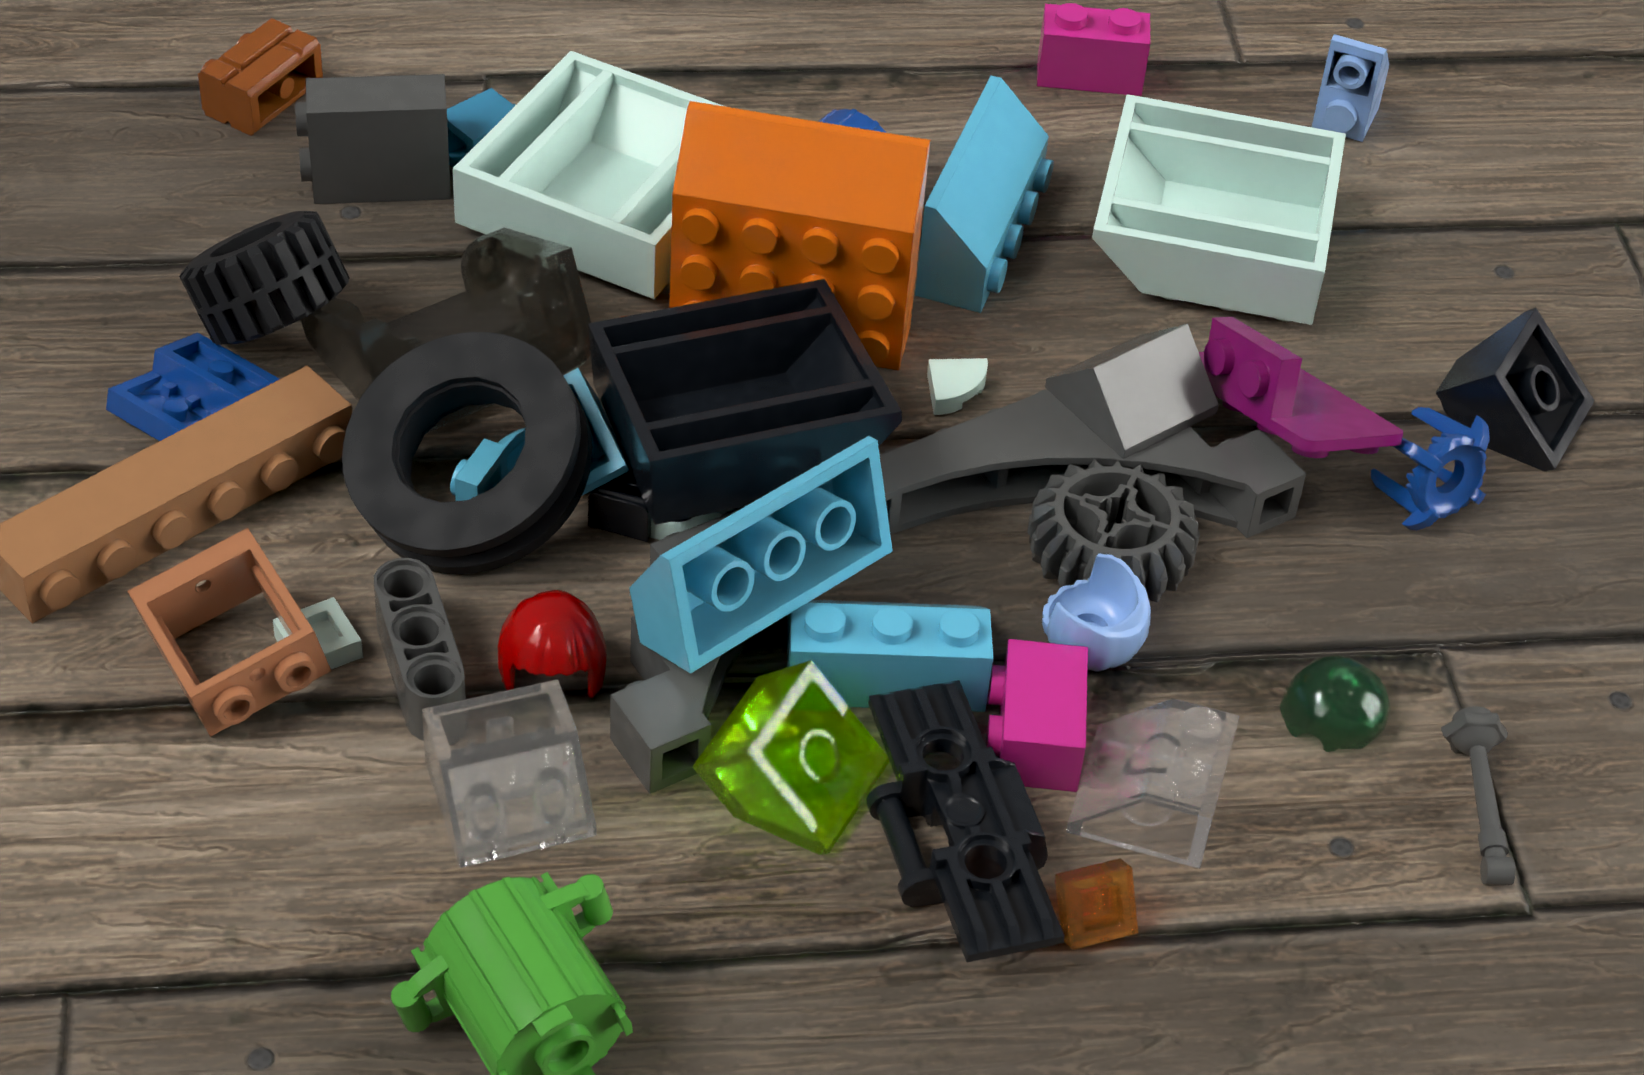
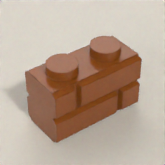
[198,18,323,136]

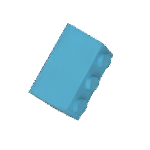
[787,600,993,712]

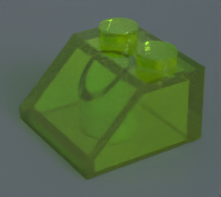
[692,660,890,855]

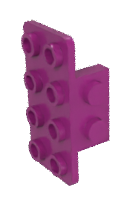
[1199,317,1403,458]

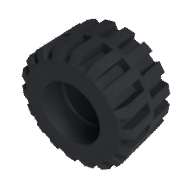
[179,211,350,345]

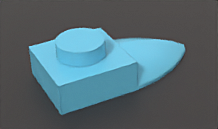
[450,427,526,501]

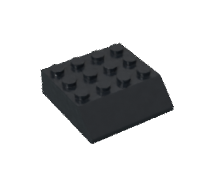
[588,279,902,525]

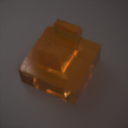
[1055,858,1138,950]

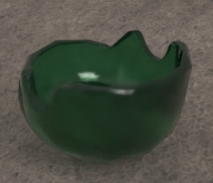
[1279,655,1391,752]

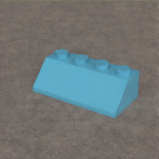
[915,75,1054,313]
[629,436,893,673]

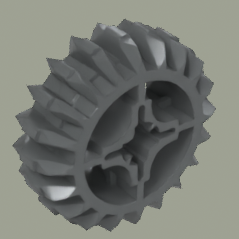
[1027,460,1200,602]

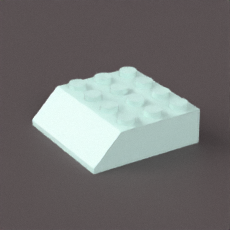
[453,51,726,299]
[1092,94,1346,325]

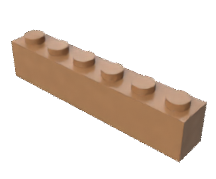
[0,365,352,624]

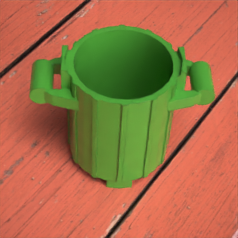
[391,872,633,1075]

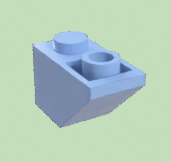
[1312,34,1390,142]

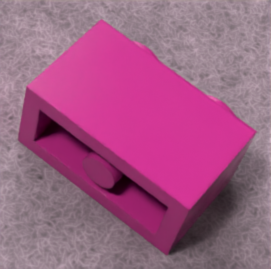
[1037,3,1150,96]
[986,639,1088,792]

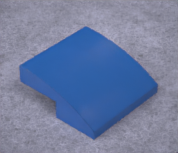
[106,332,279,441]

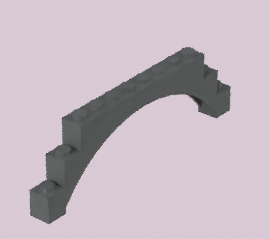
[610,389,1306,794]

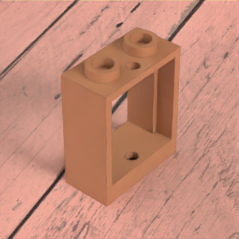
[127,528,331,737]

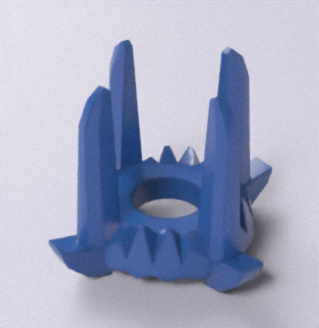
[1371,407,1490,531]

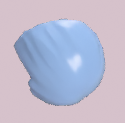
[1042,553,1151,672]

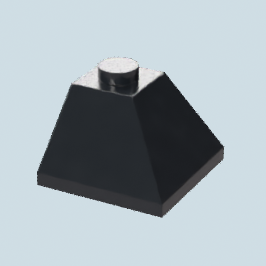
[1436,308,1595,472]

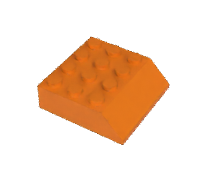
[669,101,931,370]

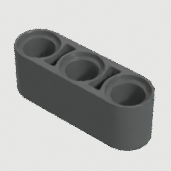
[374,558,467,743]

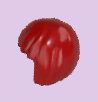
[497,590,607,698]

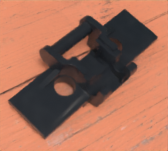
[866,680,1065,963]

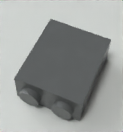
[295,74,451,204]

